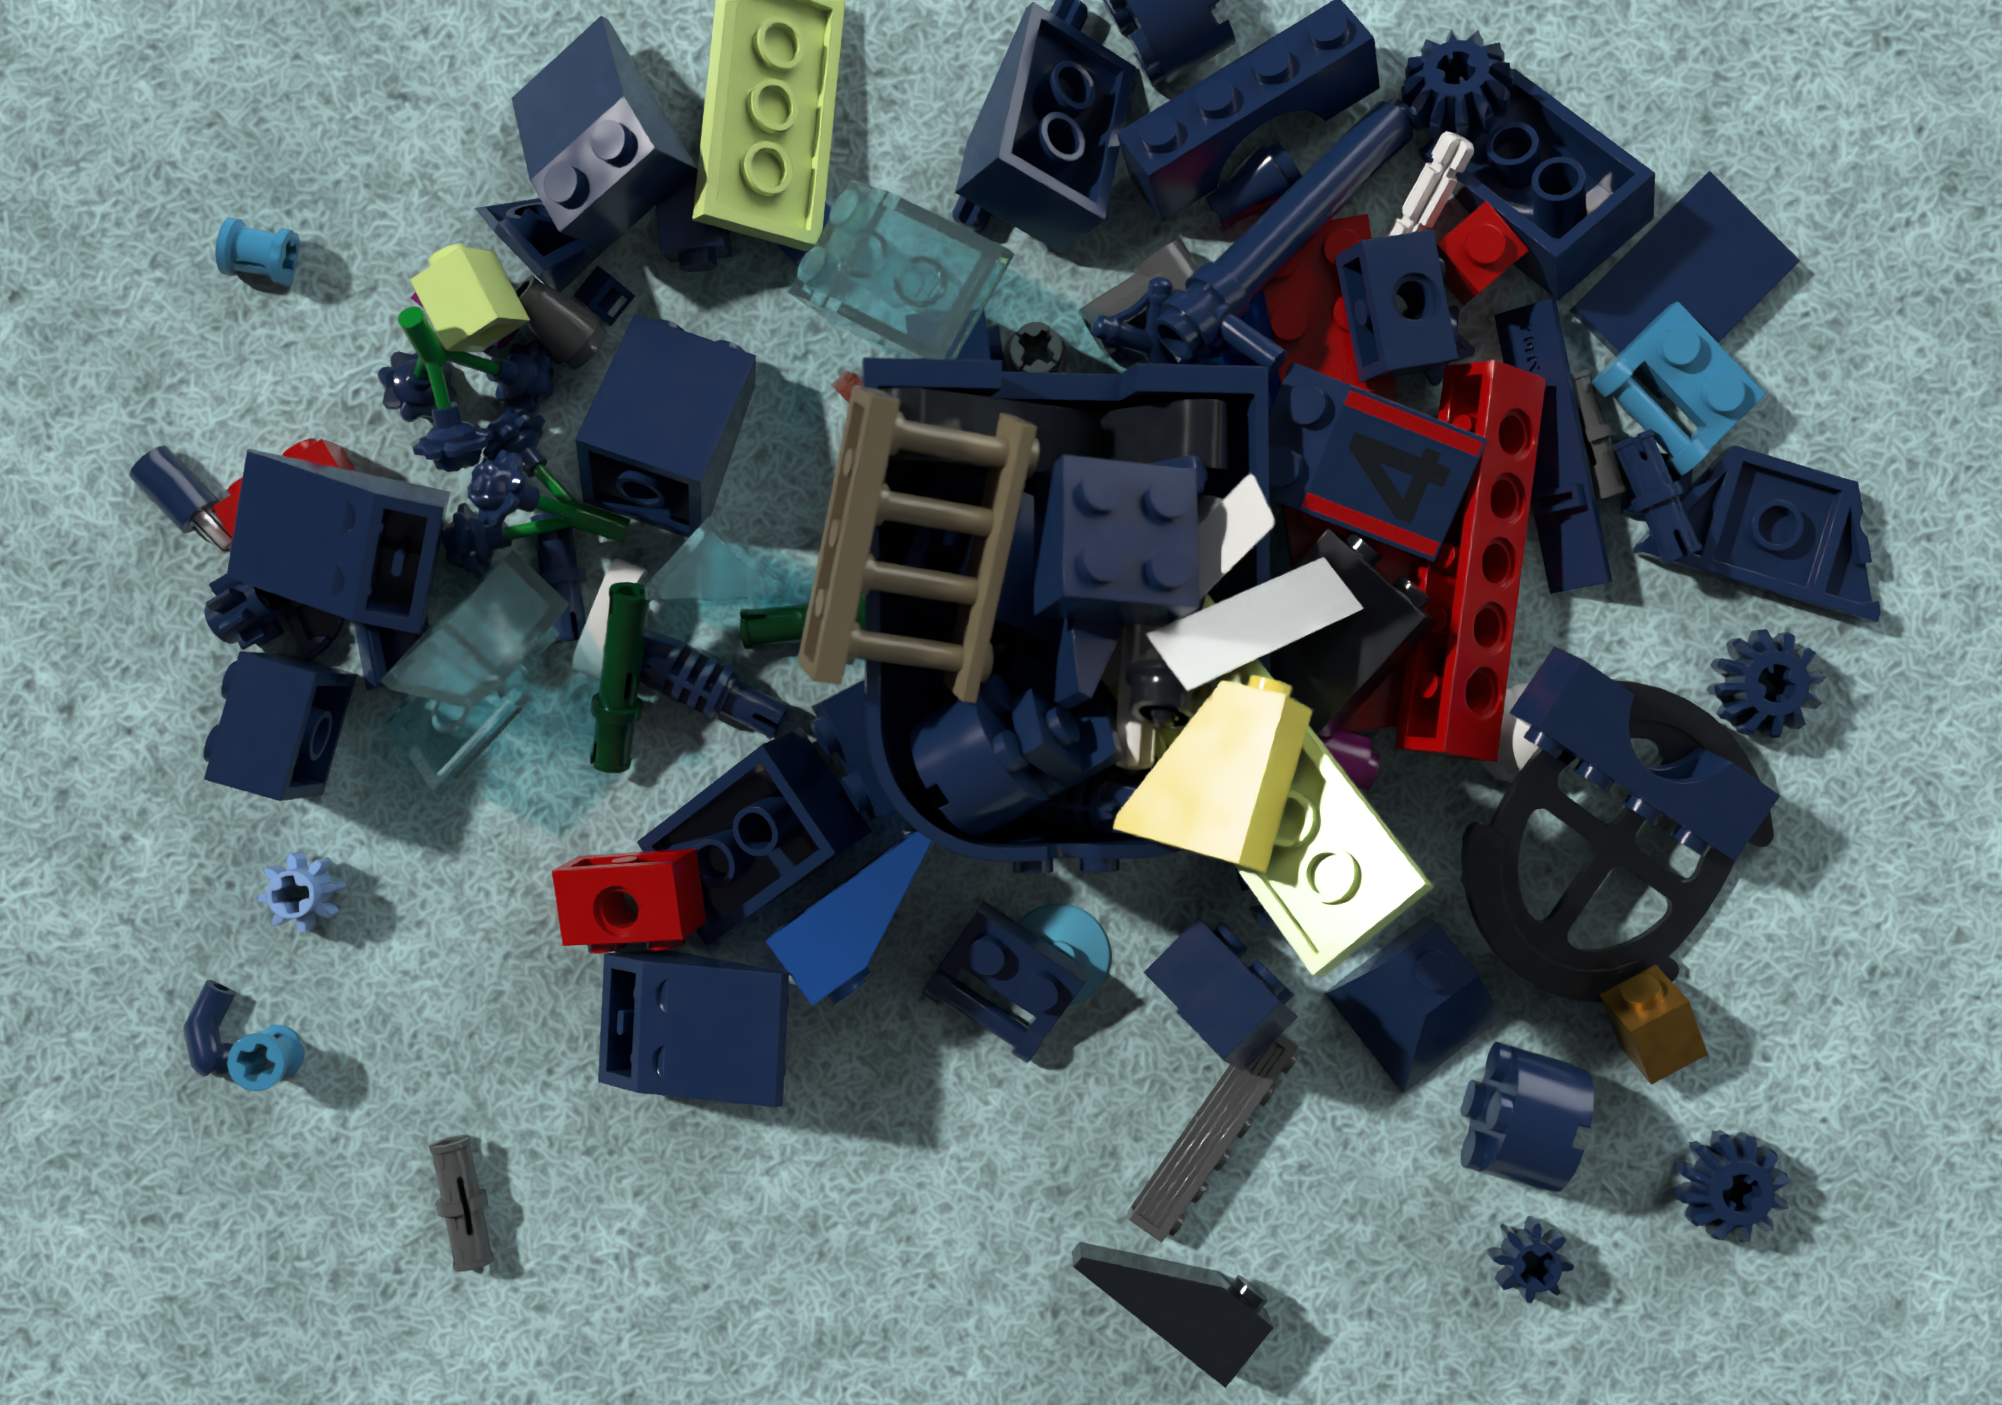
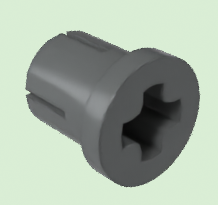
[1004,322,1067,373]

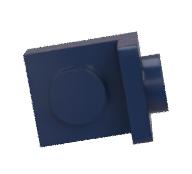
[1009,688,1123,789]

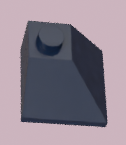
[1325,916,1503,1093]

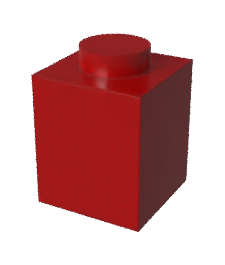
[1436,200,1529,306]

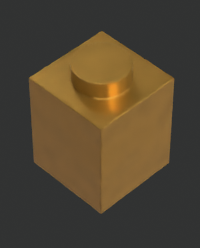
[1600,965,1708,1085]

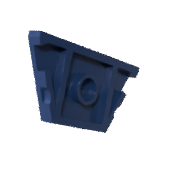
[1633,445,1881,623]

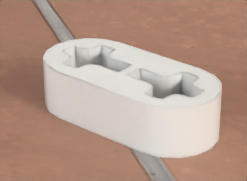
[572,557,648,680]

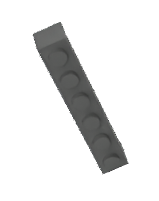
[1127,1033,1299,1243]

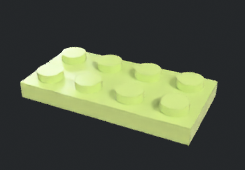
[692,0,845,252]

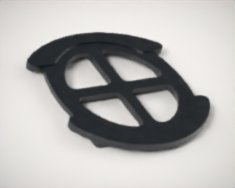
[1461,679,1774,1002]

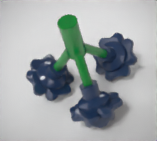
[378,307,554,472]
[442,411,631,581]

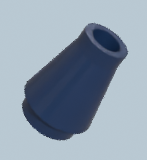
[1205,138,1302,230]

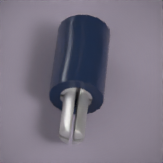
[129,445,232,554]

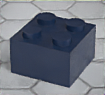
[1034,455,1199,627]
[203,651,357,801]

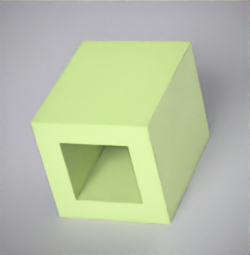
[410,243,530,353]

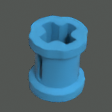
[215,217,300,286]
[227,1024,305,1092]

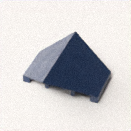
[475,198,608,293]

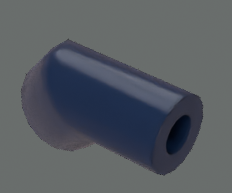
[183,980,236,1078]

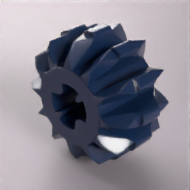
[1401,29,1513,144]
[1706,629,1826,738]
[1673,1130,1790,1243]

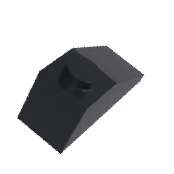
[1072,1242,1274,1388]

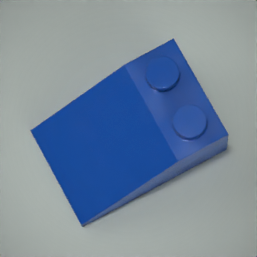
[766,829,933,1006]

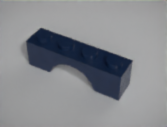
[1116,0,1380,222]
[1509,647,1780,861]

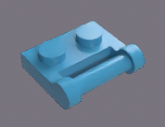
[1591,301,1766,476]

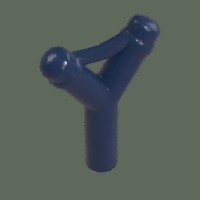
[1091,277,1180,365]

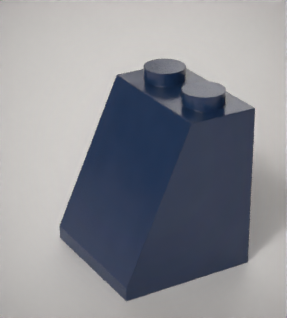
[575,314,756,543]

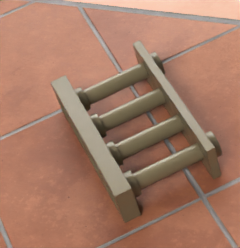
[797,385,1039,703]

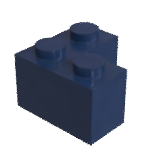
[1144,918,1298,1071]

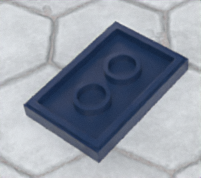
[1569,171,1800,399]

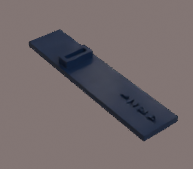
[1494,298,1612,594]

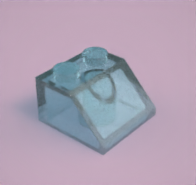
[380,550,570,709]

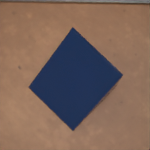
[573,265,635,326]

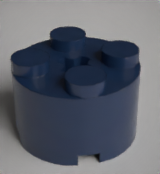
[1102,0,1236,87]
[910,674,1066,837]
[1460,1041,1594,1193]

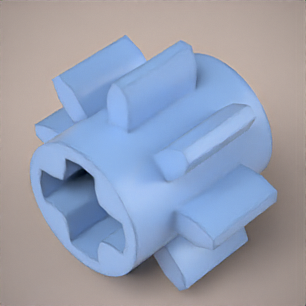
[257,851,346,933]

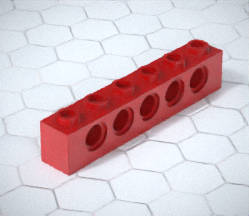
[1395,360,1546,762]

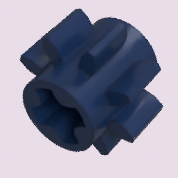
[204,573,289,650]
[1487,1216,1574,1303]

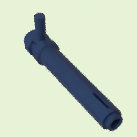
[1153,98,1415,373]

